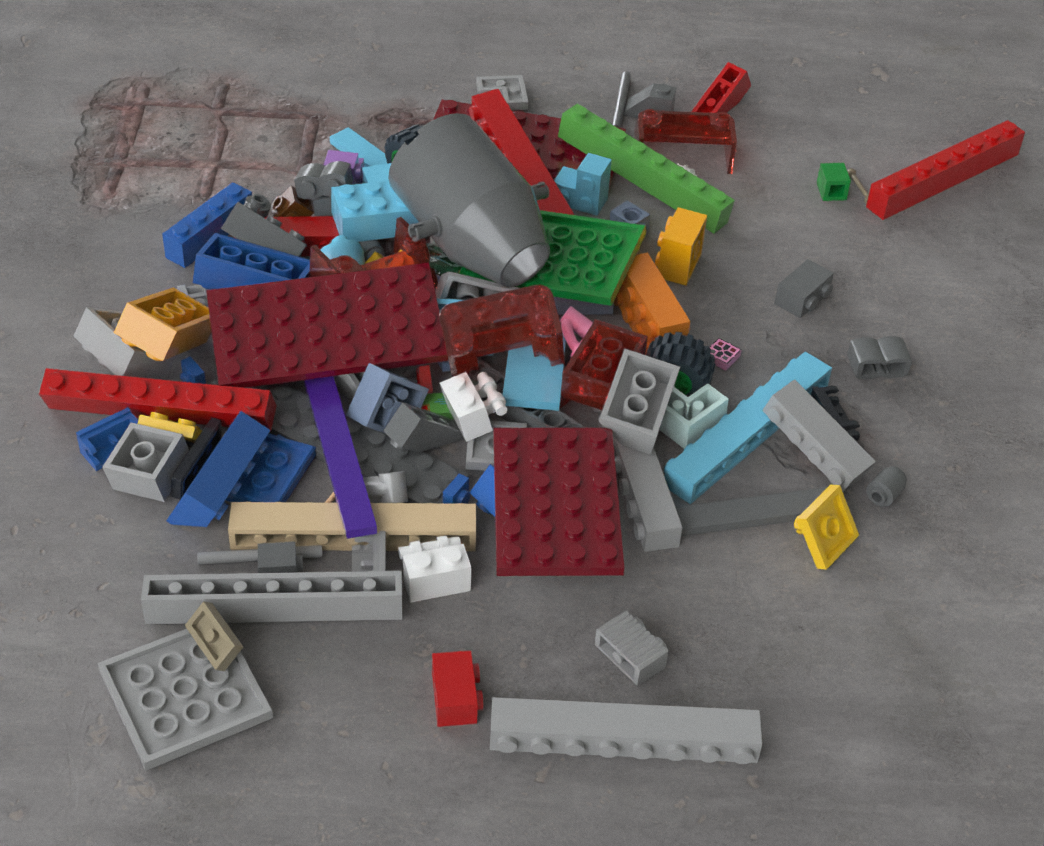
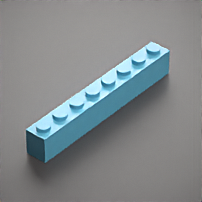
[664,351,832,504]

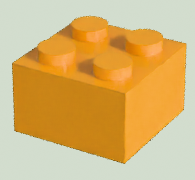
[655,207,707,286]

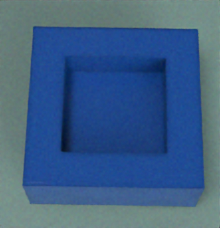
[180,356,206,384]
[443,473,471,504]

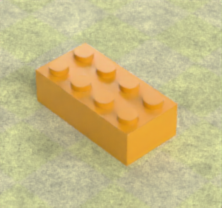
[113,287,212,361]

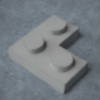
[476,75,529,111]

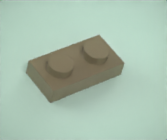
[185,601,243,671]

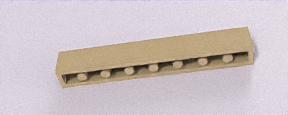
[228,502,476,551]

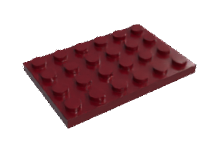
[493,428,624,576]

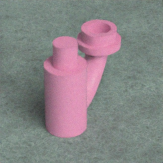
[560,306,604,360]

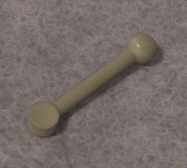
[847,168,869,204]

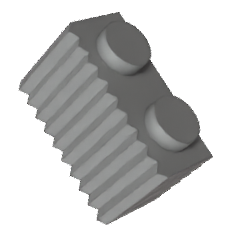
[595,610,669,686]

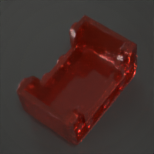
[439,285,565,377]

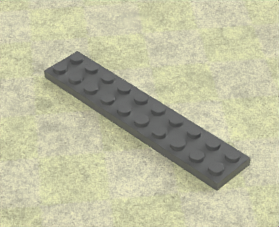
[210,376,469,504]

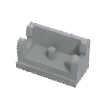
[352,531,386,572]

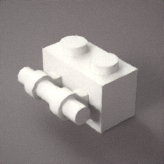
[440,372,507,442]
[398,535,471,603]

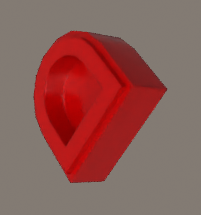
[416,365,433,394]

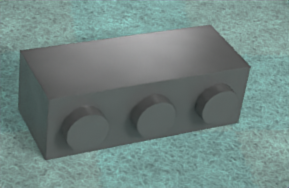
[221,201,307,257]

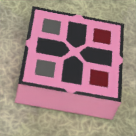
[710,338,742,371]

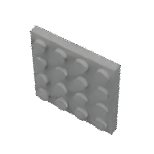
[98,629,273,771]

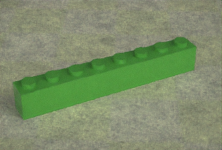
[558,104,735,234]

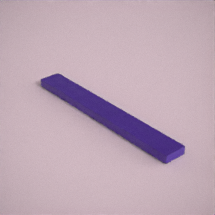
[304,376,377,539]

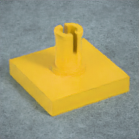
[794,485,859,570]

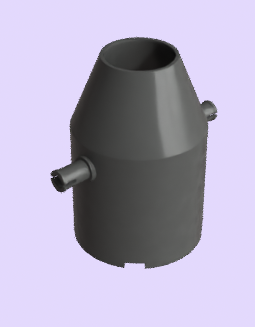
[388,113,550,287]

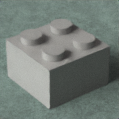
[102,423,189,502]

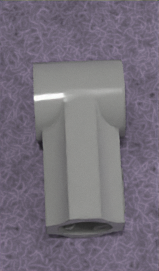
[363,471,408,503]

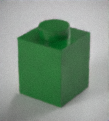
[816,163,851,201]

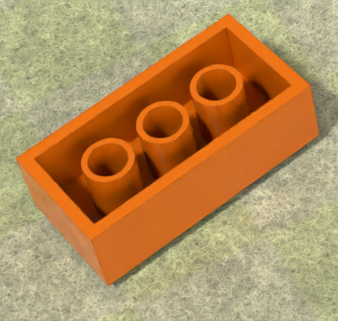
[614,252,691,355]

